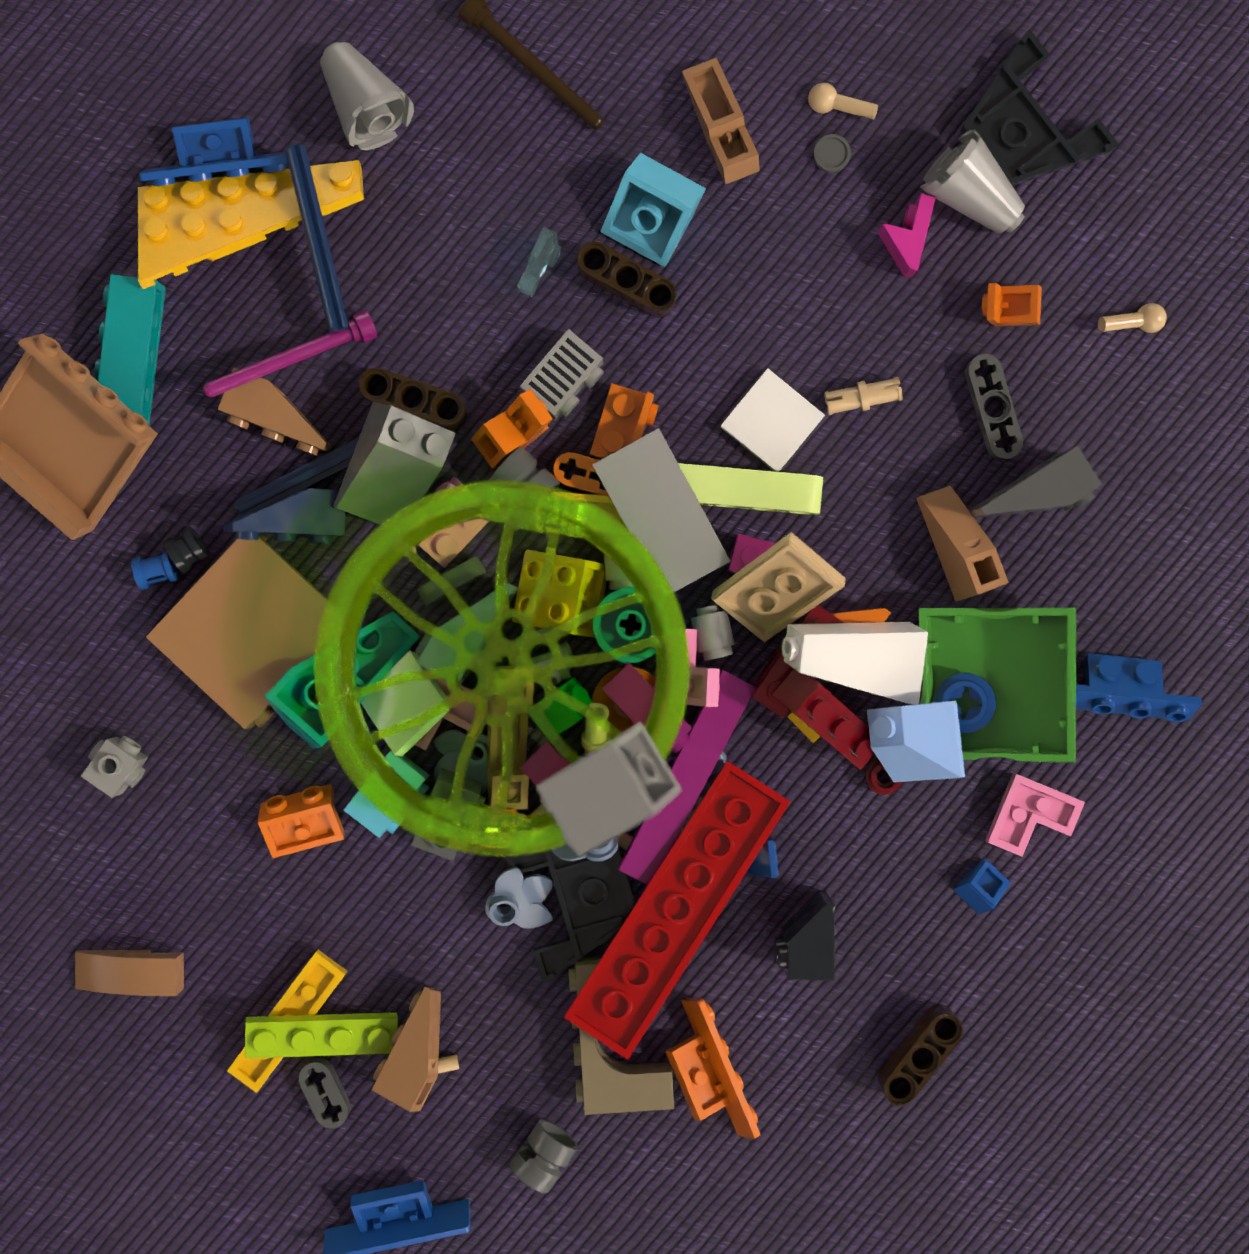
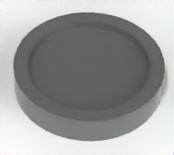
[813,134,851,173]

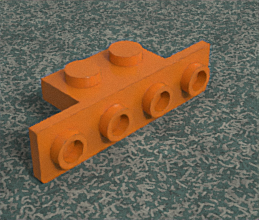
[665,997,760,1139]

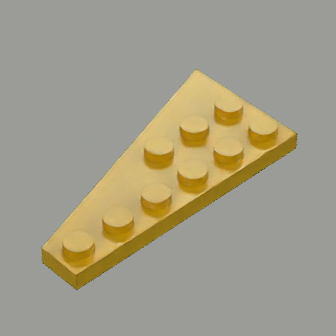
[138,160,364,289]

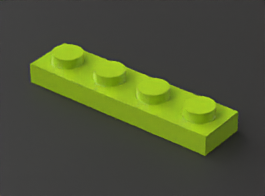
[245,1013,398,1058]

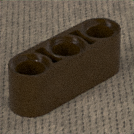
[577,241,677,318]
[359,368,467,429]
[878,1005,963,1106]

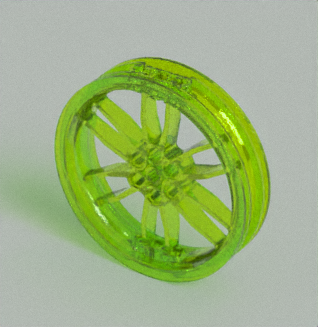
[315,481,690,856]

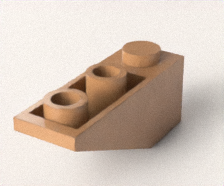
[218,368,332,456]
[917,485,1009,602]
[372,987,441,1112]

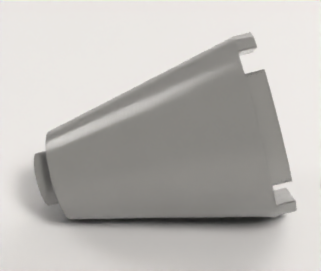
[320,42,414,151]
[920,130,1025,234]

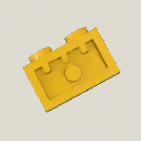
[512,550,607,638]

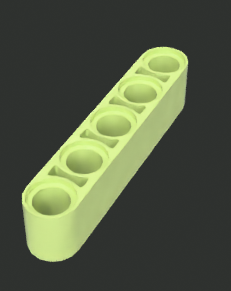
[678,463,823,515]

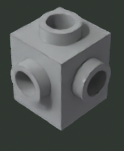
[81,736,148,798]

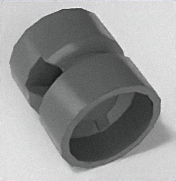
[489,446,560,517]
[510,1119,578,1193]

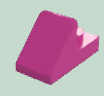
[878,194,936,278]

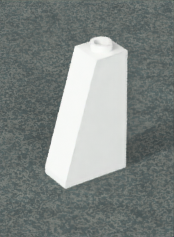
[782,622,928,705]

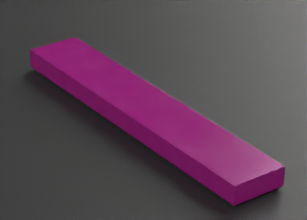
[617,670,756,885]

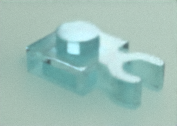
[518,227,561,297]

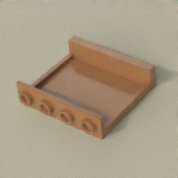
[0,334,158,540]
[146,533,353,729]

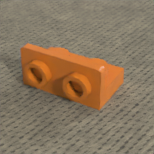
[590,383,659,459]
[258,784,344,859]

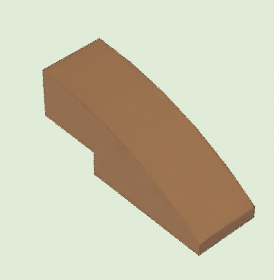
[682,58,760,185]
[75,950,184,996]

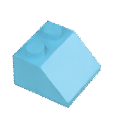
[600,153,706,267]

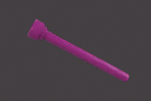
[203,310,377,397]

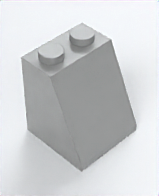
[536,722,682,857]

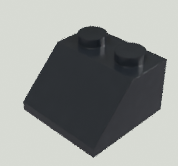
[775,891,835,980]

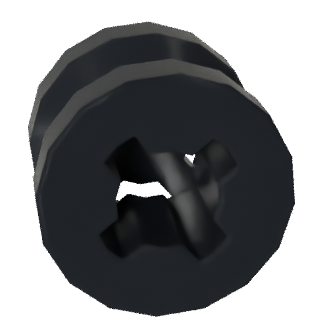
[163,526,210,573]

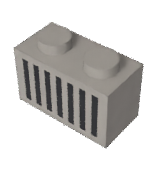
[520,329,604,420]

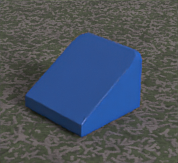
[747,836,779,878]
[954,858,1011,914]

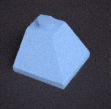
[867,701,965,782]

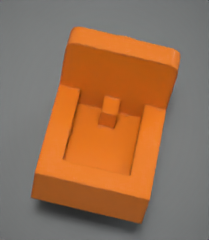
[982,283,1042,326]

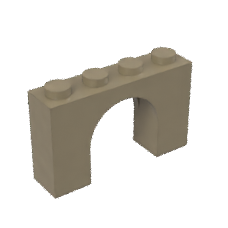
[569,956,674,1115]

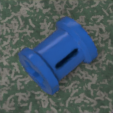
[131,550,179,590]

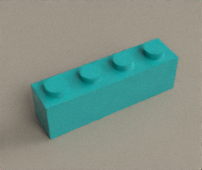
[94,274,166,426]

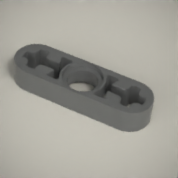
[965,354,1023,460]

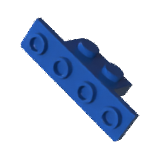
[139,117,288,186]
[1076,653,1202,722]
[323,1180,471,1254]

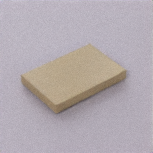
[711,532,846,642]

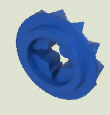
[935,673,996,733]

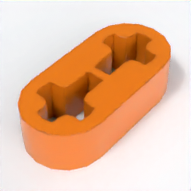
[553,452,609,496]

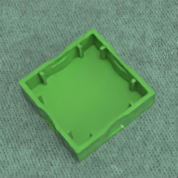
[919,608,1076,762]

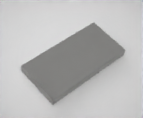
[592,428,731,597]

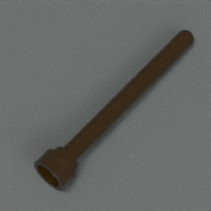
[458,0,603,129]

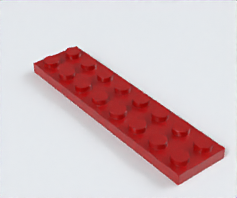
[564,761,791,1060]

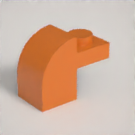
[471,388,553,469]

